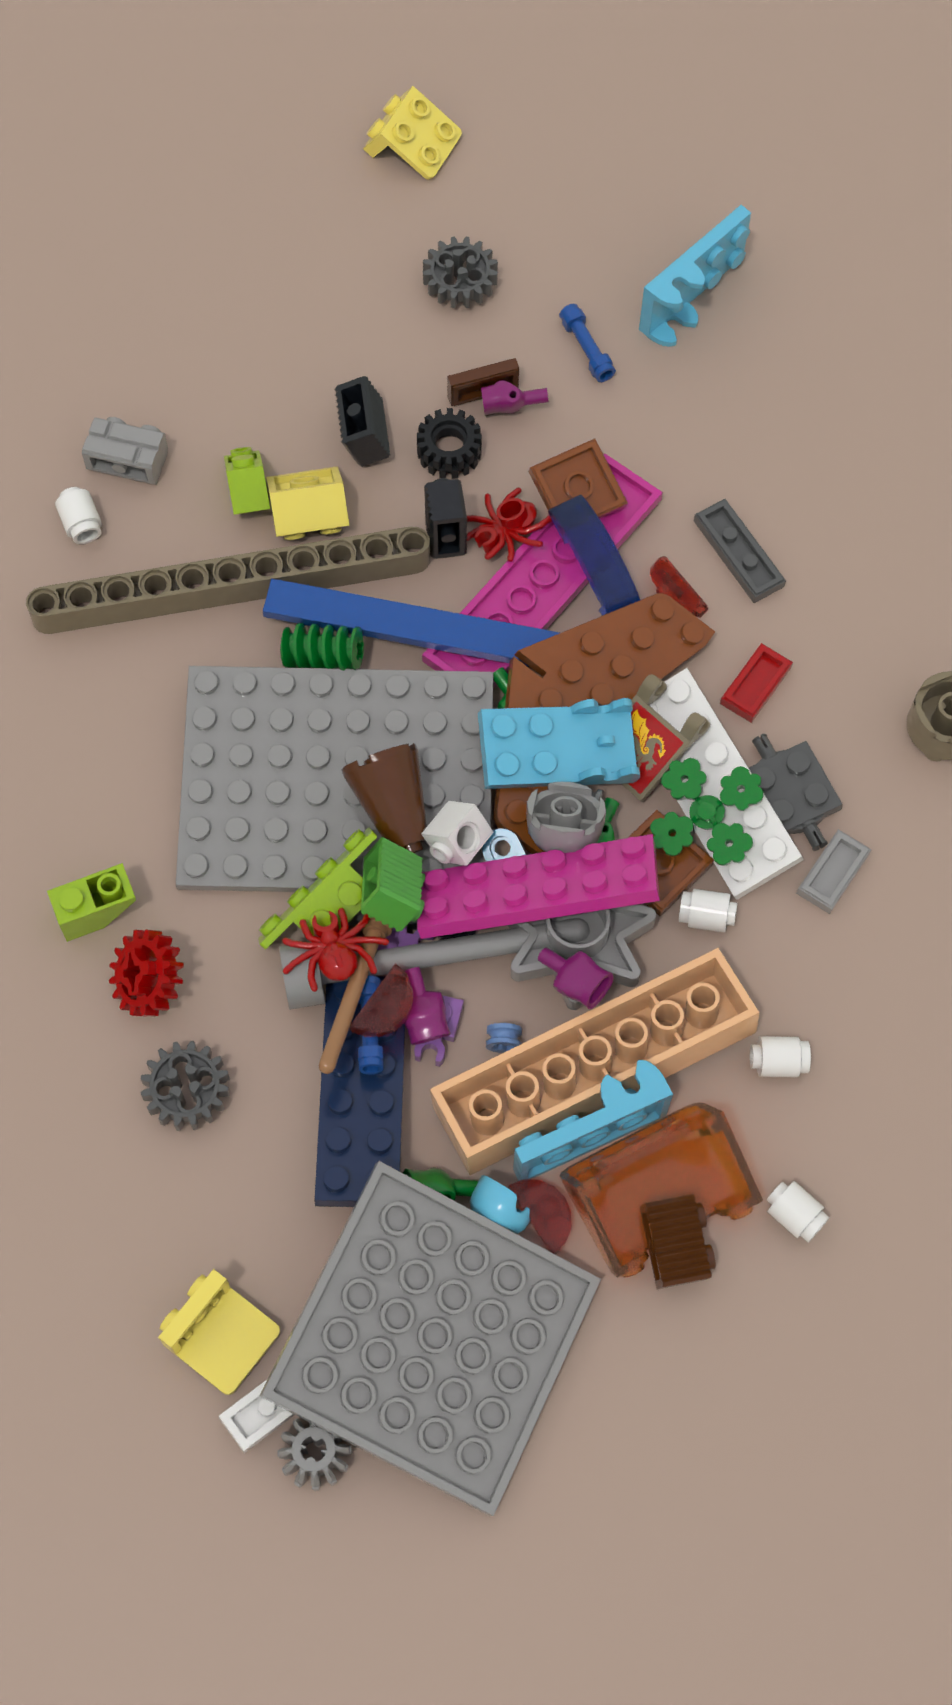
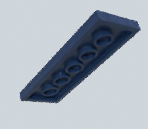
[314,976,407,1207]

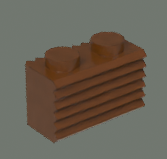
[640,1194,716,1290]

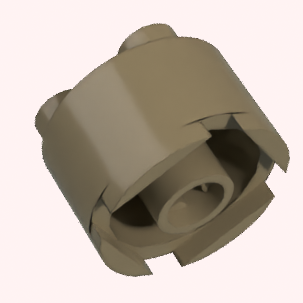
[907,671,952,762]

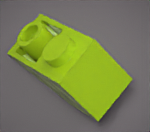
[224,447,270,515]
[47,863,136,942]

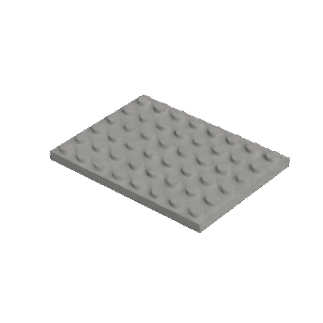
[176,666,493,892]

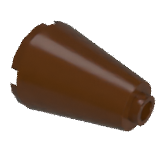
[341,743,427,853]

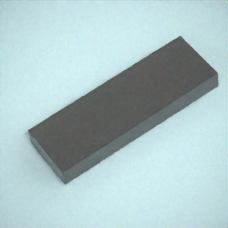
[694,499,786,603]

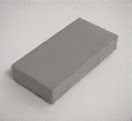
[796,829,872,914]

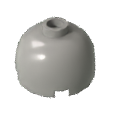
[526,782,606,853]

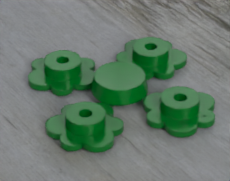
[650,758,763,866]

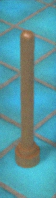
[319,914,393,1074]

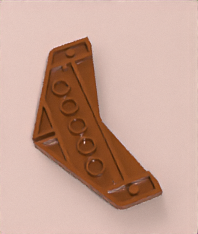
[494,593,715,854]

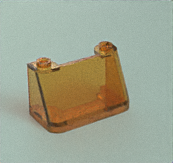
[560,1102,763,1278]

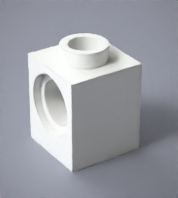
[421,801,494,866]

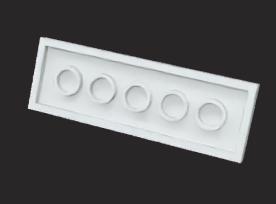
[650,668,804,900]

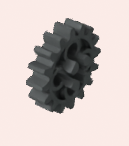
[423,236,498,308]
[141,1041,230,1131]

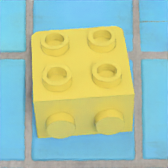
[363,86,462,180]
[158,1269,280,1395]

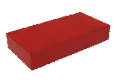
[720,643,793,723]

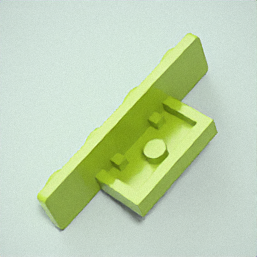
[258,827,377,949]

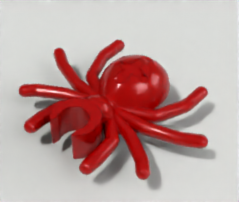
[467,487,553,562]
[282,908,389,992]

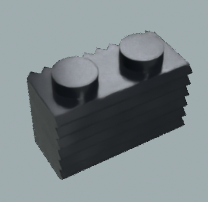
[334,376,390,467]
[424,478,467,559]

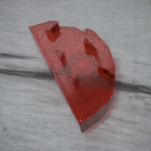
[649,556,709,618]
[350,963,413,1037]
[508,1179,571,1255]

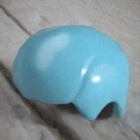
[470,1175,530,1234]

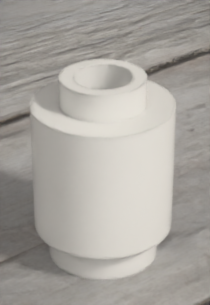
[55,487,102,544]
[679,888,738,933]
[750,1036,811,1077]
[767,1181,830,1243]

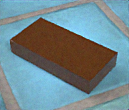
[447,358,519,406]

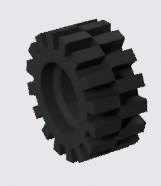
[417,408,482,479]

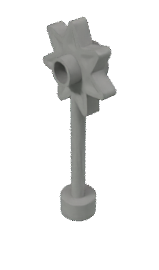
[280,905,656,1010]

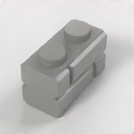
[82,417,168,485]

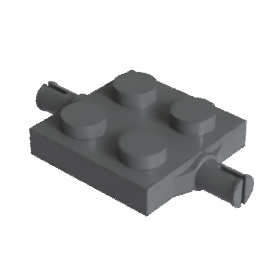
[749,733,843,851]

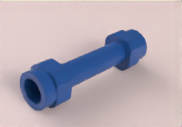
[559,304,616,382]
[358,976,383,1074]

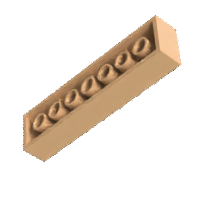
[430,948,759,1175]

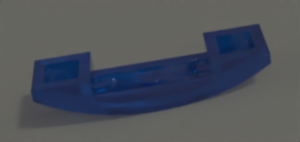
[548,495,640,616]

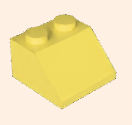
[266,466,349,540]

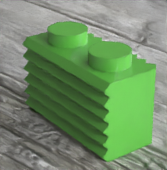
[361,837,425,932]

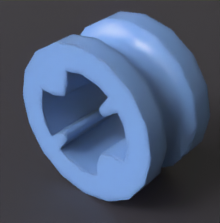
[486,1023,522,1053]

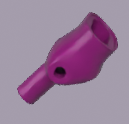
[481,380,549,416]
[538,947,613,1009]
[398,967,451,1045]

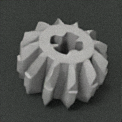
[277,1418,352,1491]

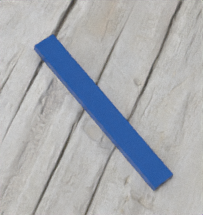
[263,578,560,668]

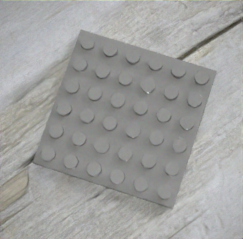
[259,1161,601,1516]

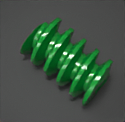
[280,622,364,671]

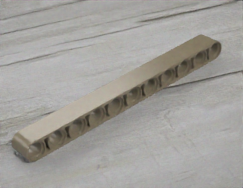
[26,527,430,634]

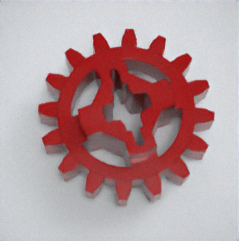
[109,929,184,1017]

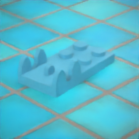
[639,205,751,347]
[478,698,640,789]
[513,1060,673,1184]

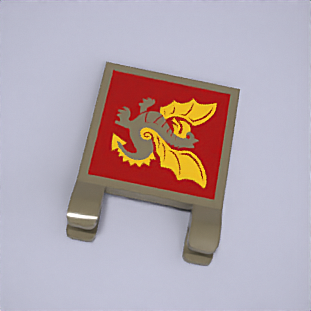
[622,674,711,802]

